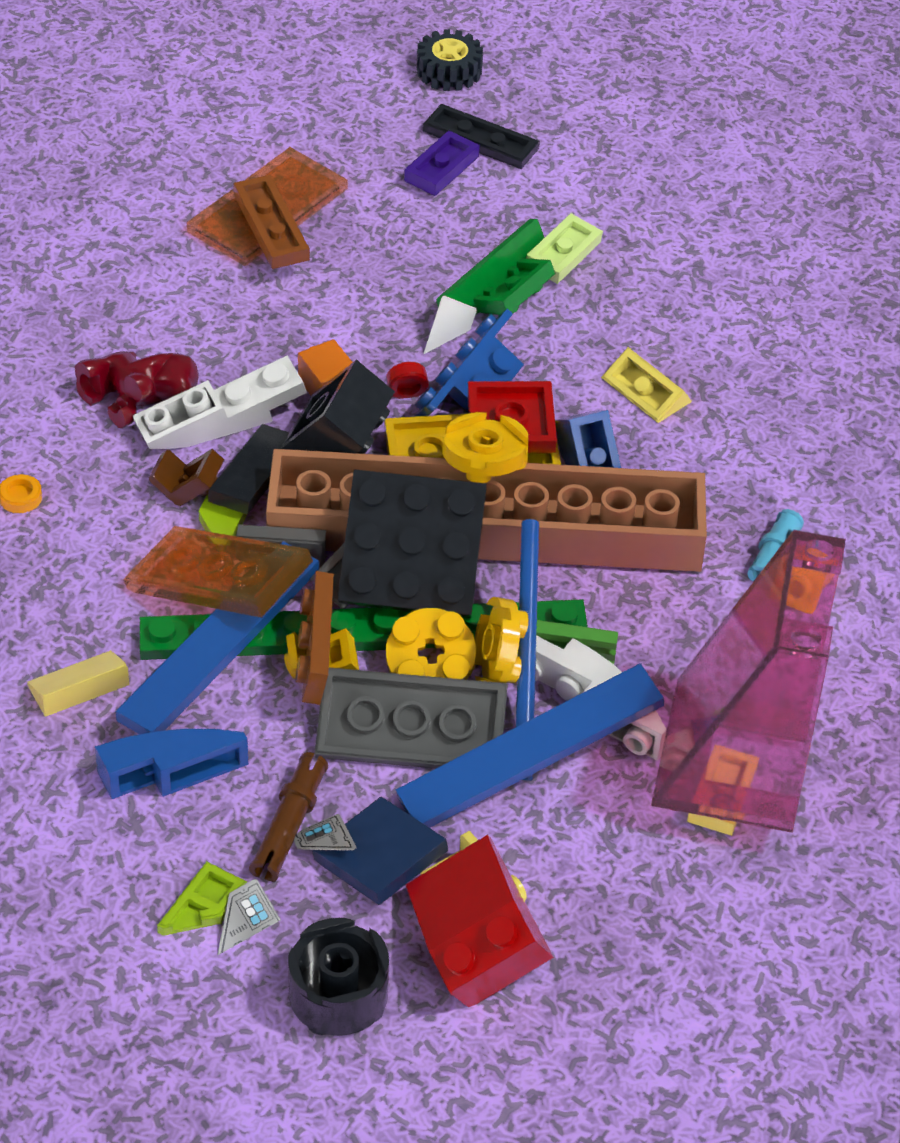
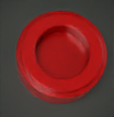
[386,362,429,399]

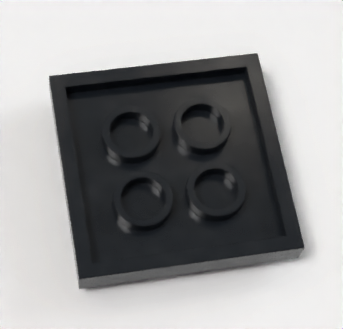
[338,469,487,618]

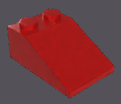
[406,834,554,1007]

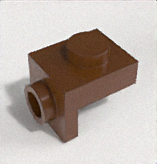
[149,449,225,506]

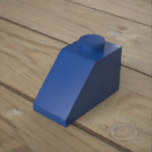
[555,410,621,468]

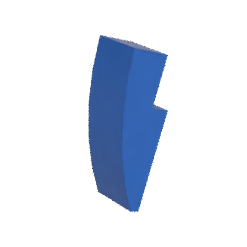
[95,729,249,799]

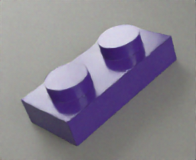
[404,130,480,196]

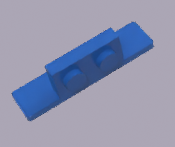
[413,308,524,417]

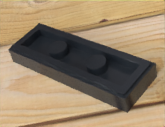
[423,104,540,170]
[208,424,289,514]

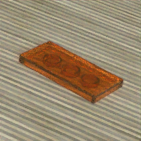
[186,147,348,266]
[123,526,313,618]

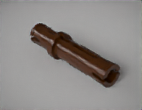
[249,752,329,882]

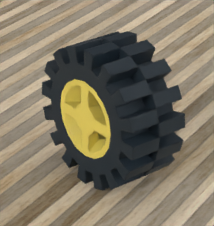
[416,29,483,91]

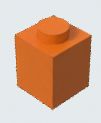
[298,339,352,396]

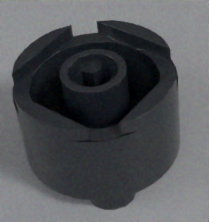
[288,918,389,1036]

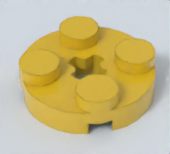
[442,412,528,483]
[474,597,529,684]
[386,608,476,680]

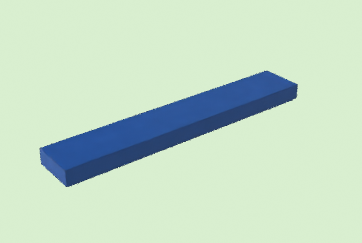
[115,541,319,734]
[395,663,664,828]

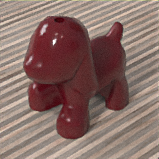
[74,351,199,428]

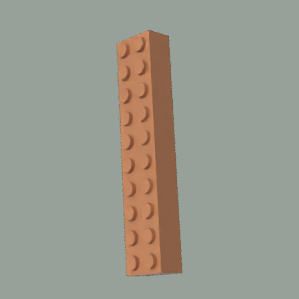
[266,449,707,572]

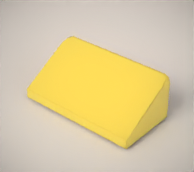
[601,347,692,423]
[27,650,130,717]

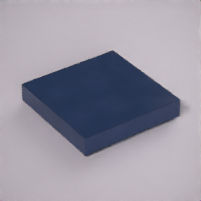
[312,797,448,905]

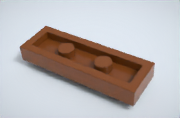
[233,175,310,269]
[295,571,334,705]

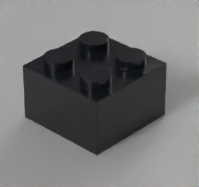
[280,359,395,454]

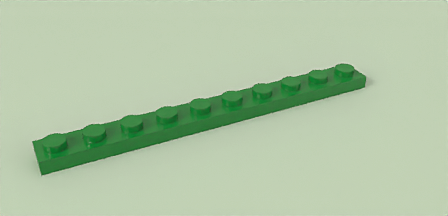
[140,599,588,660]

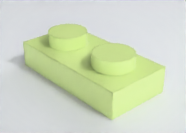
[527,213,603,284]

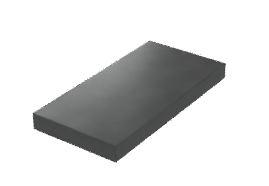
[315,668,508,769]

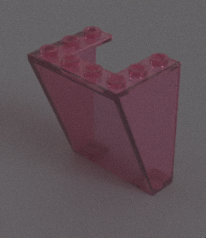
[651,530,846,833]

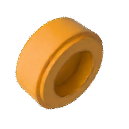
[0,474,42,513]

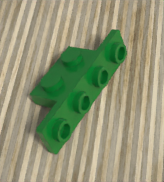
[436,219,556,316]

